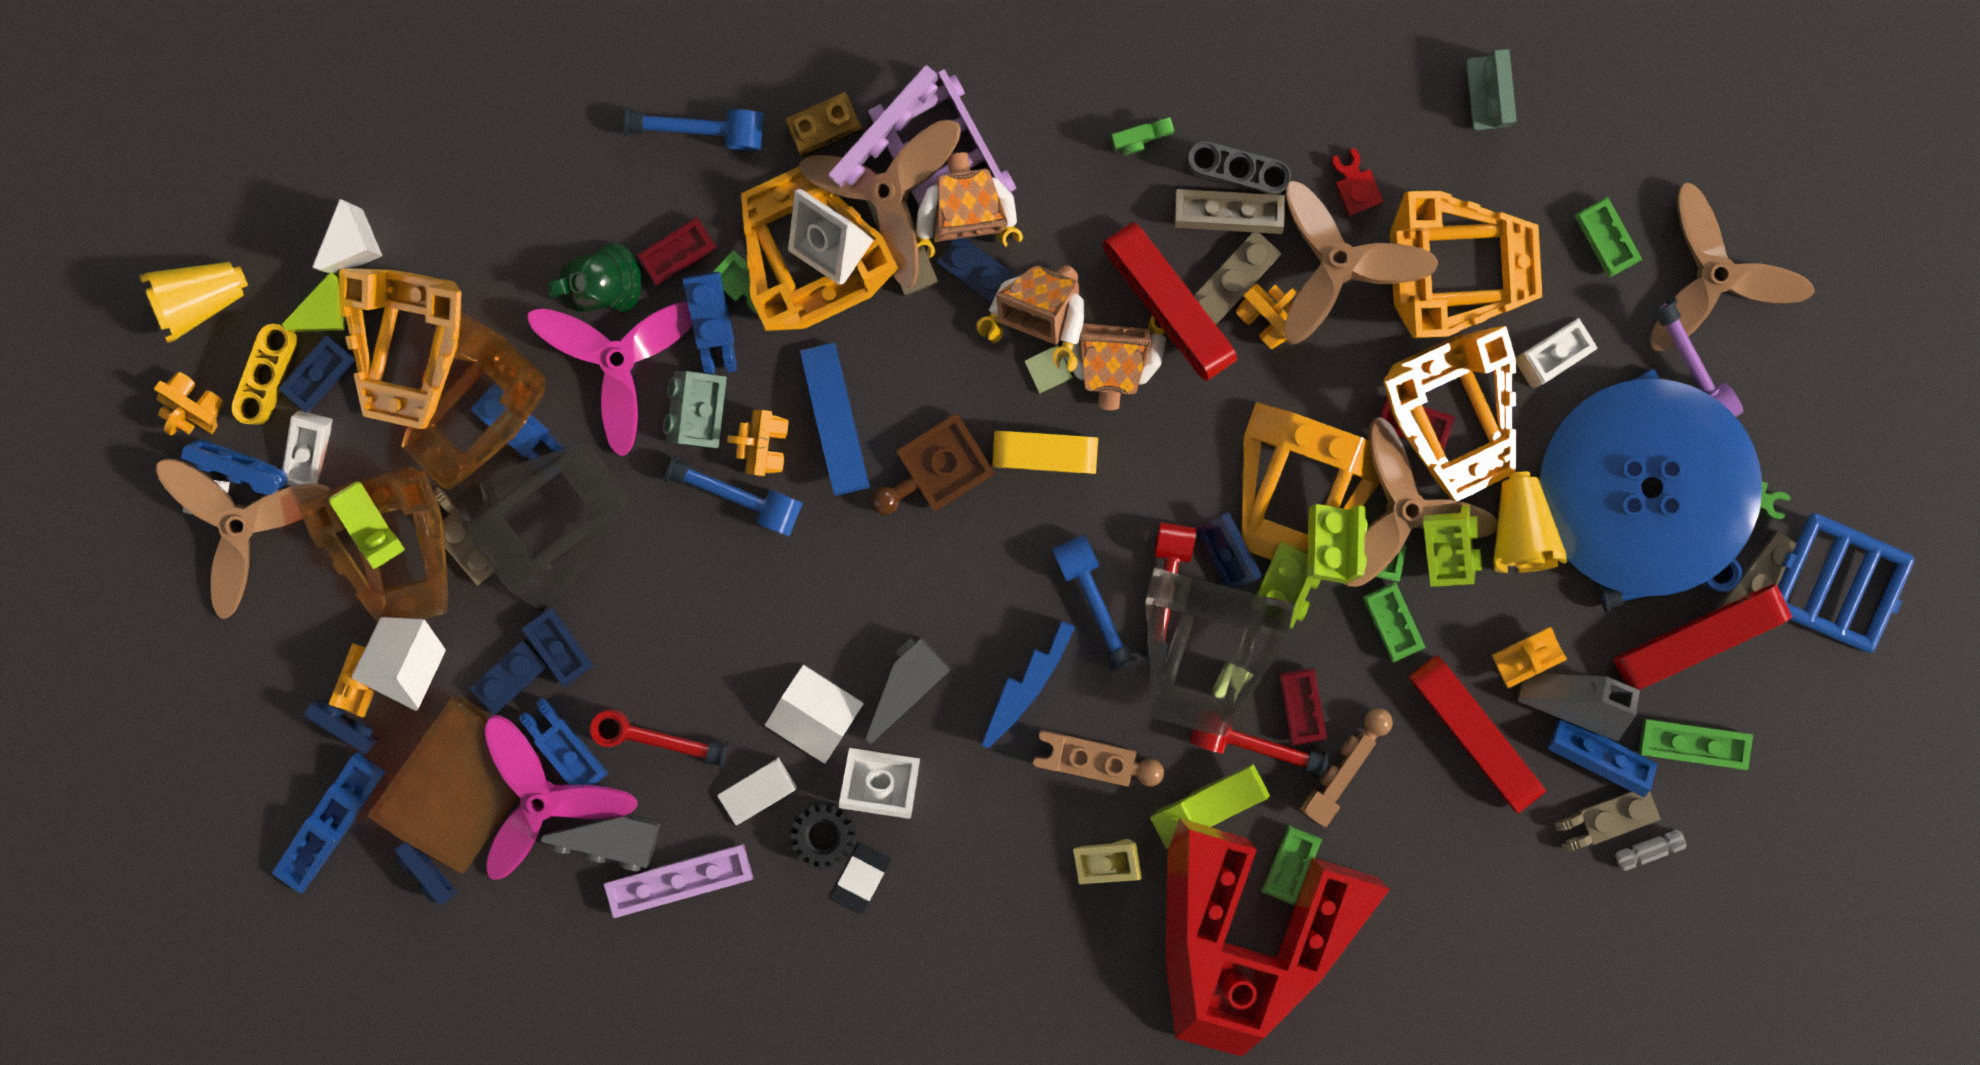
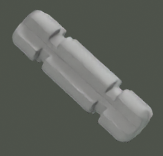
[1615,830,1686,871]

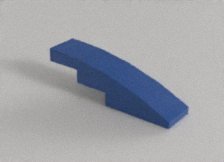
[800,342,870,496]
[982,620,1075,748]
[272,752,386,894]

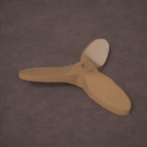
[799,120,961,288]
[1284,181,1438,344]
[1650,183,1815,351]
[1343,418,1498,587]
[156,459,331,619]

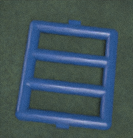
[1778,513,1915,653]

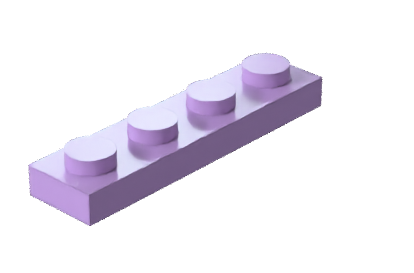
[828,65,938,188]
[604,843,753,918]

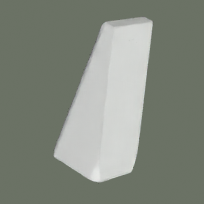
[1515,318,1598,388]
[282,411,333,487]
[717,757,797,826]

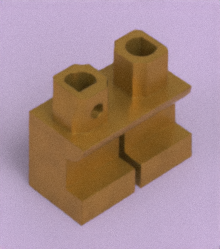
[785,92,863,158]

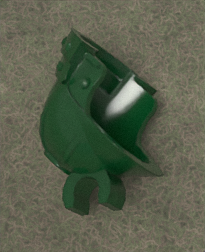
[547,242,641,313]

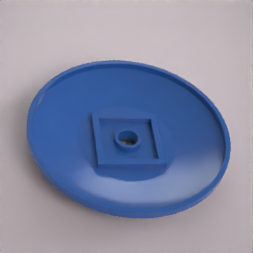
[1540,379,1762,596]

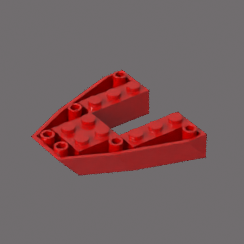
[1166,818,1390,1057]

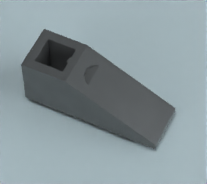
[1517,673,1640,742]
[541,814,661,871]

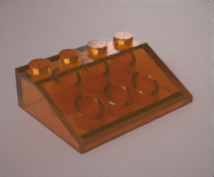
[367,695,546,874]

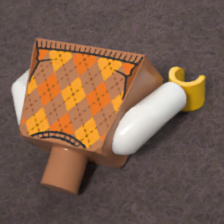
[916,152,1023,258]
[977,265,1084,372]
[1065,316,1166,410]

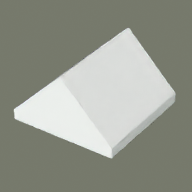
[788,189,874,285]
[313,199,382,275]
[351,617,446,711]
[765,665,864,764]
[839,748,920,819]

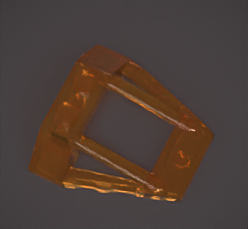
[401,311,546,490]
[298,467,448,623]

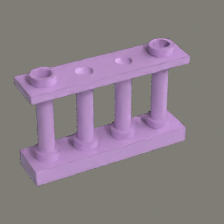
[868,69,1017,207]

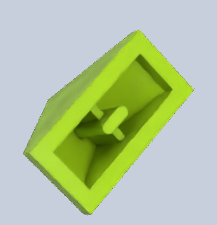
[282,272,346,332]

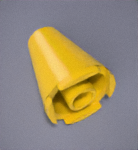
[139,262,248,343]
[1493,472,1567,573]

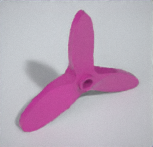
[528,302,693,456]
[485,715,638,880]

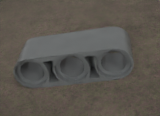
[1186,141,1291,195]

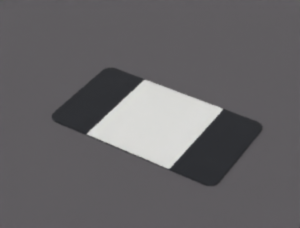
[831,843,891,914]

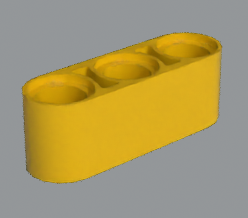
[231,324,298,425]
[992,431,1098,474]

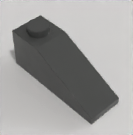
[866,637,950,744]

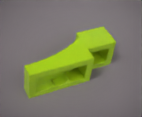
[1150,764,1270,849]

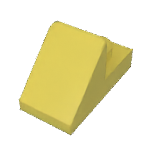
[1073,839,1142,884]

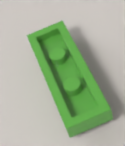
[1638,718,1753,770]

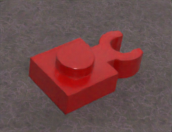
[1331,148,1384,217]

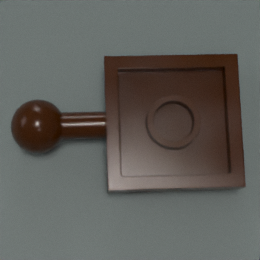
[871,413,995,515]

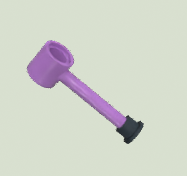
[1649,298,1743,417]

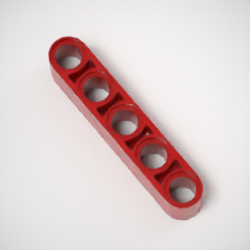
[1102,222,1237,381]
[1613,584,1793,690]
[1408,654,1546,814]

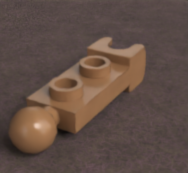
[1299,708,1393,828]
[1032,729,1164,787]

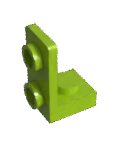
[329,481,405,569]

